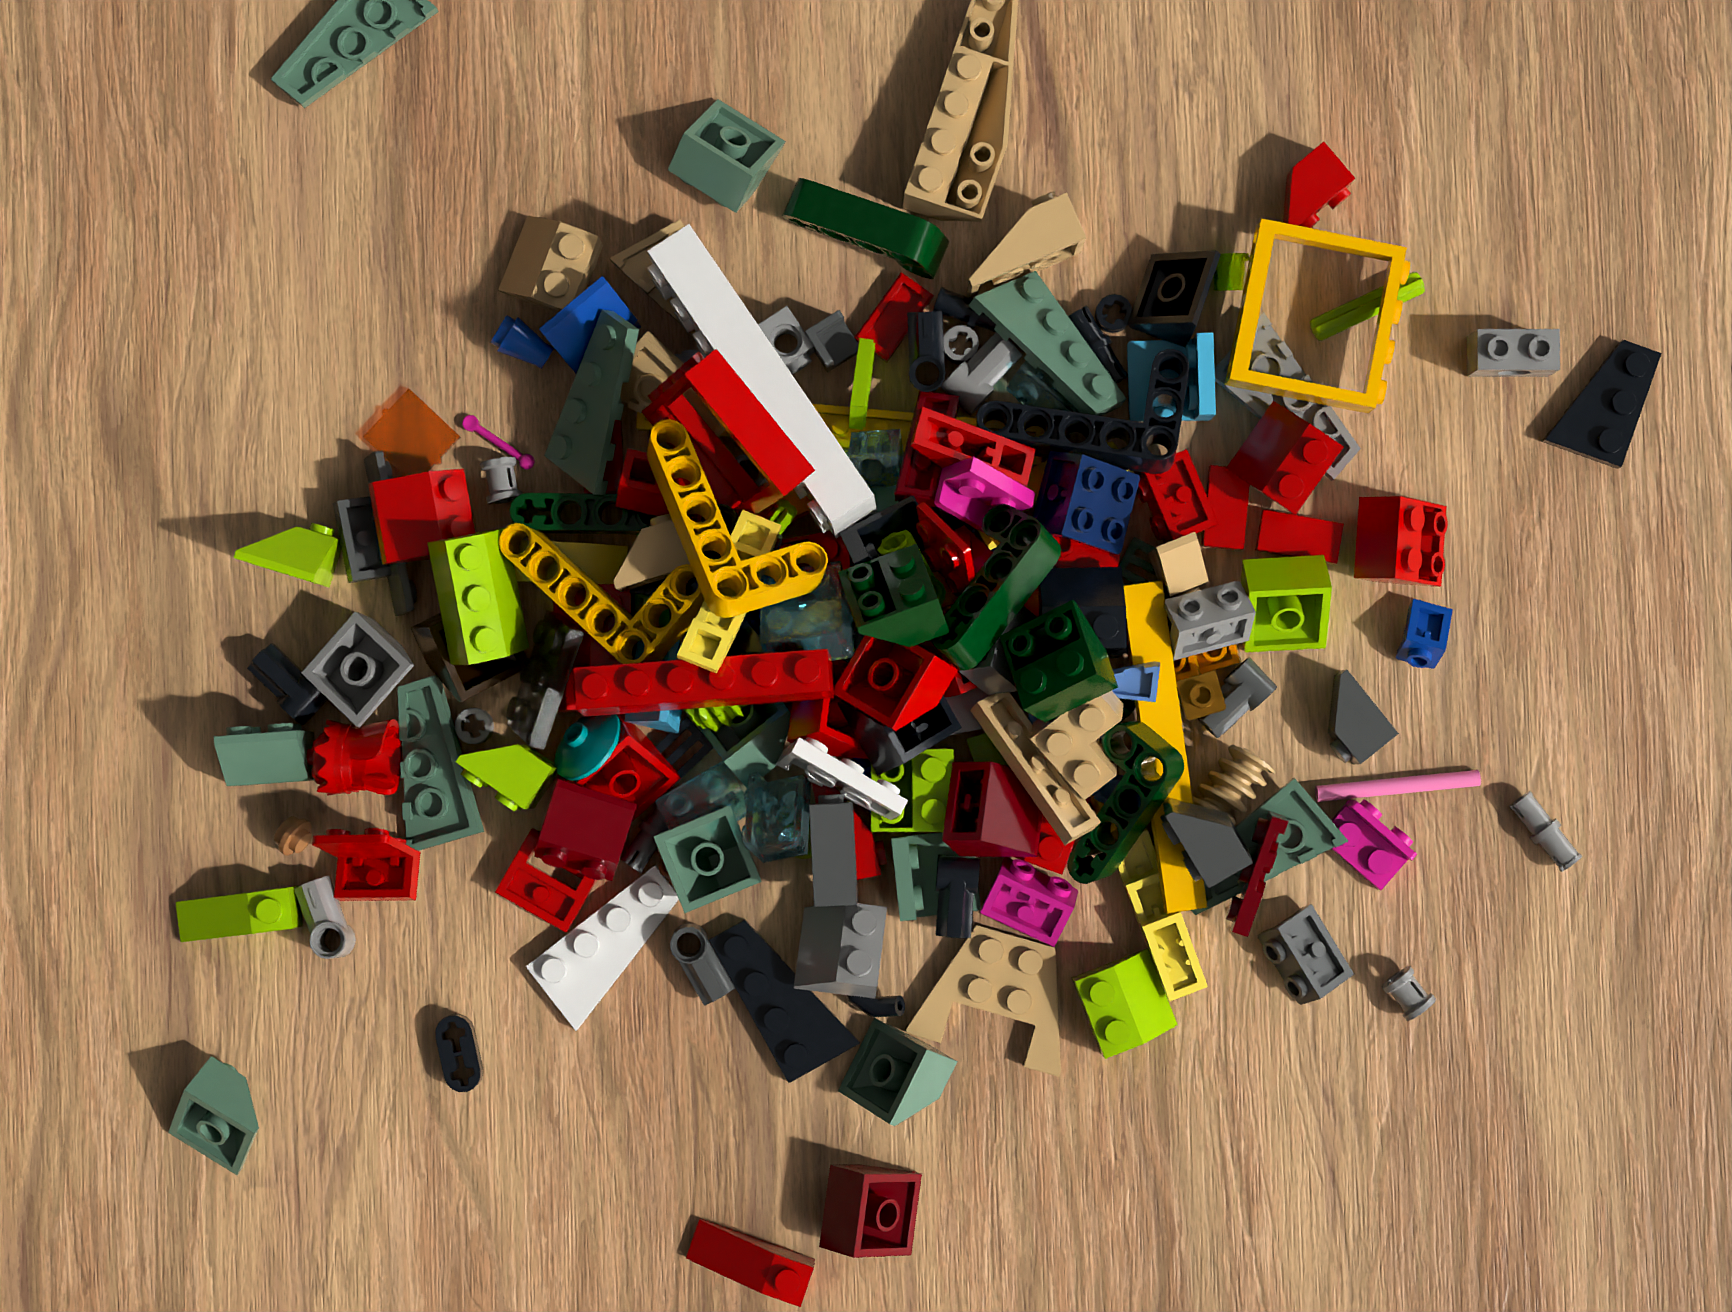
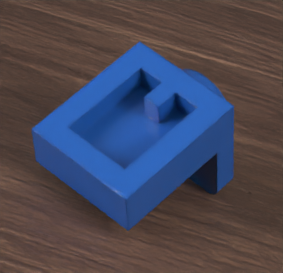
[1396,599,1453,669]

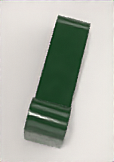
[782,178,949,279]
[510,493,651,535]
[932,504,1061,671]
[1067,721,1184,884]

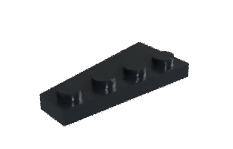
[709,919,860,1083]

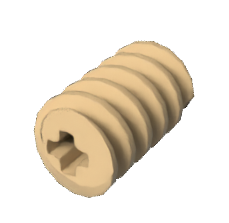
[1192,745,1276,825]

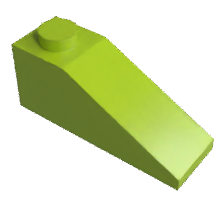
[176,886,303,942]

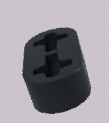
[435,1014,483,1092]

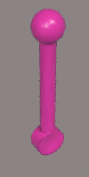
[462,415,535,470]

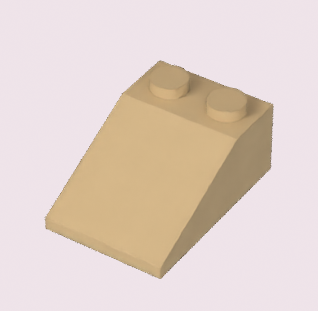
[966,192,1086,298]

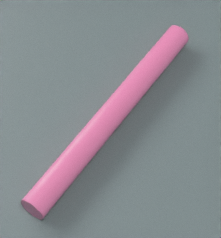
[1315,770,1481,802]

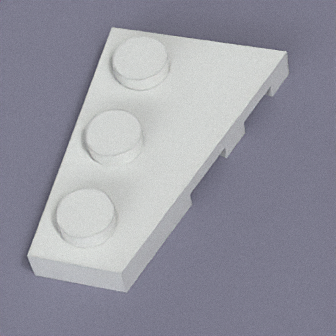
[776,737,908,820]

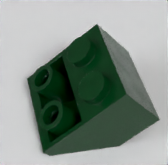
[838,543,950,647]
[1000,600,1118,723]

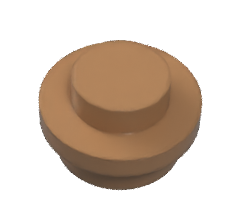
[274,816,312,856]

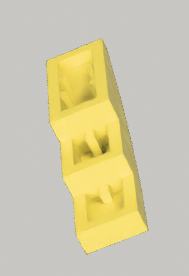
[1115,828,1208,1001]

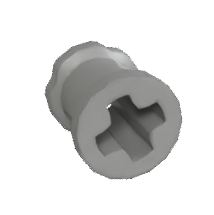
[480,457,523,504]
[1382,966,1436,1021]

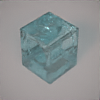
[843,429,904,488]

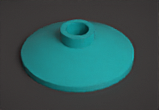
[554,714,621,781]

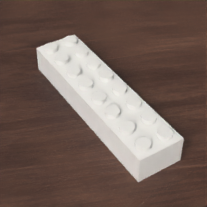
[647,224,877,539]

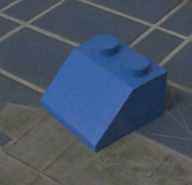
[539,276,641,374]

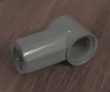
[1197,657,1277,738]
[670,923,735,1006]

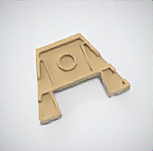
[905,924,1061,1077]

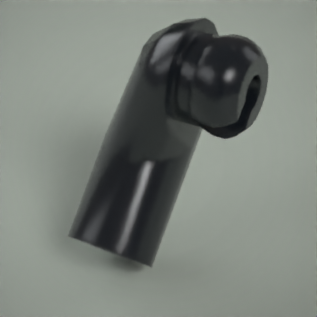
[846,995,905,1017]

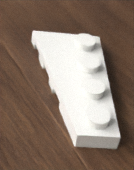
[526,865,679,1031]

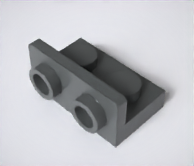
[1258,904,1354,1005]

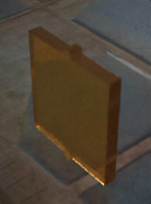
[363,388,461,476]

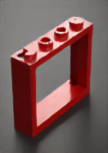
[642,349,815,518]

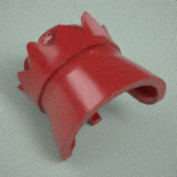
[307,719,402,796]

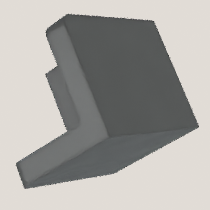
[805,310,859,373]

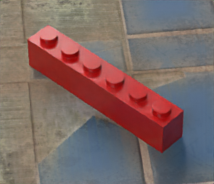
[574,649,834,717]

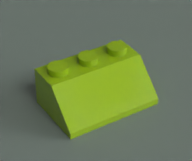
[427,527,529,665]

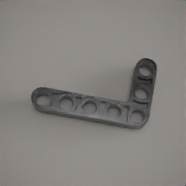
[976,349,1189,474]

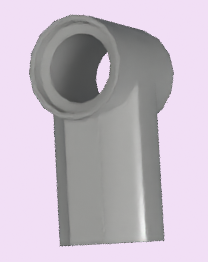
[941,332,1022,415]
[294,876,356,959]

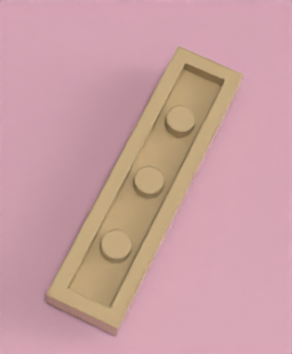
[970,692,1101,845]

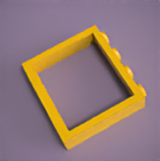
[1224,218,1410,414]

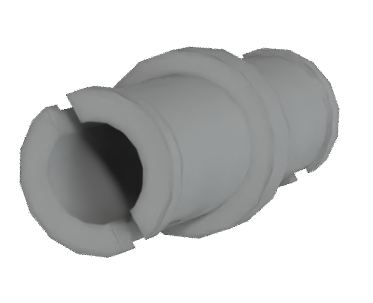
[1509,791,1582,872]

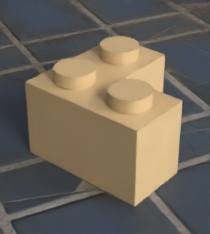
[1030,691,1123,800]

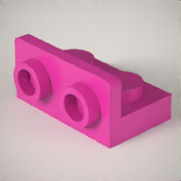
[934,456,1036,533]
[1331,799,1417,891]
[980,857,1078,947]

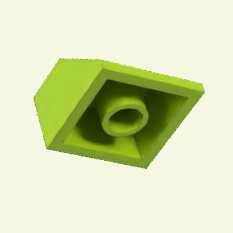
[1241,555,1332,653]
[1072,948,1178,1059]

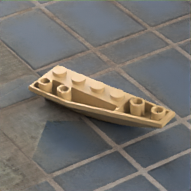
[903,0,1018,222]

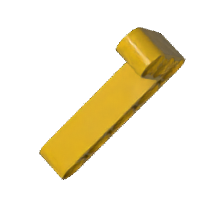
[647,419,828,618]
[499,523,704,664]

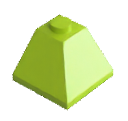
[234,523,341,588]

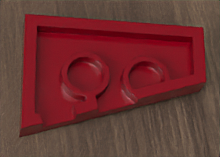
[1226,811,1289,937]

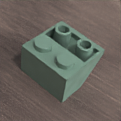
[214,723,314,786]

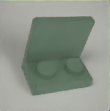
[891,832,981,921]

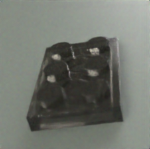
[506,610,585,750]

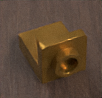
[1176,670,1226,720]

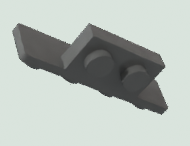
[333,451,417,616]

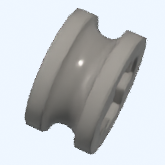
[944,325,979,364]
[455,708,494,744]

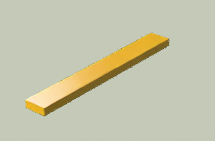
[1124,581,1207,914]

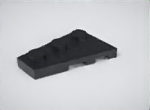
[1541,340,1662,469]

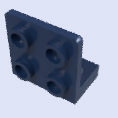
[1033,451,1140,554]

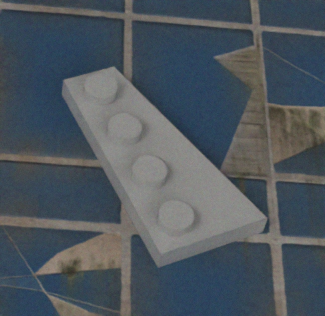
[1215,312,1361,481]

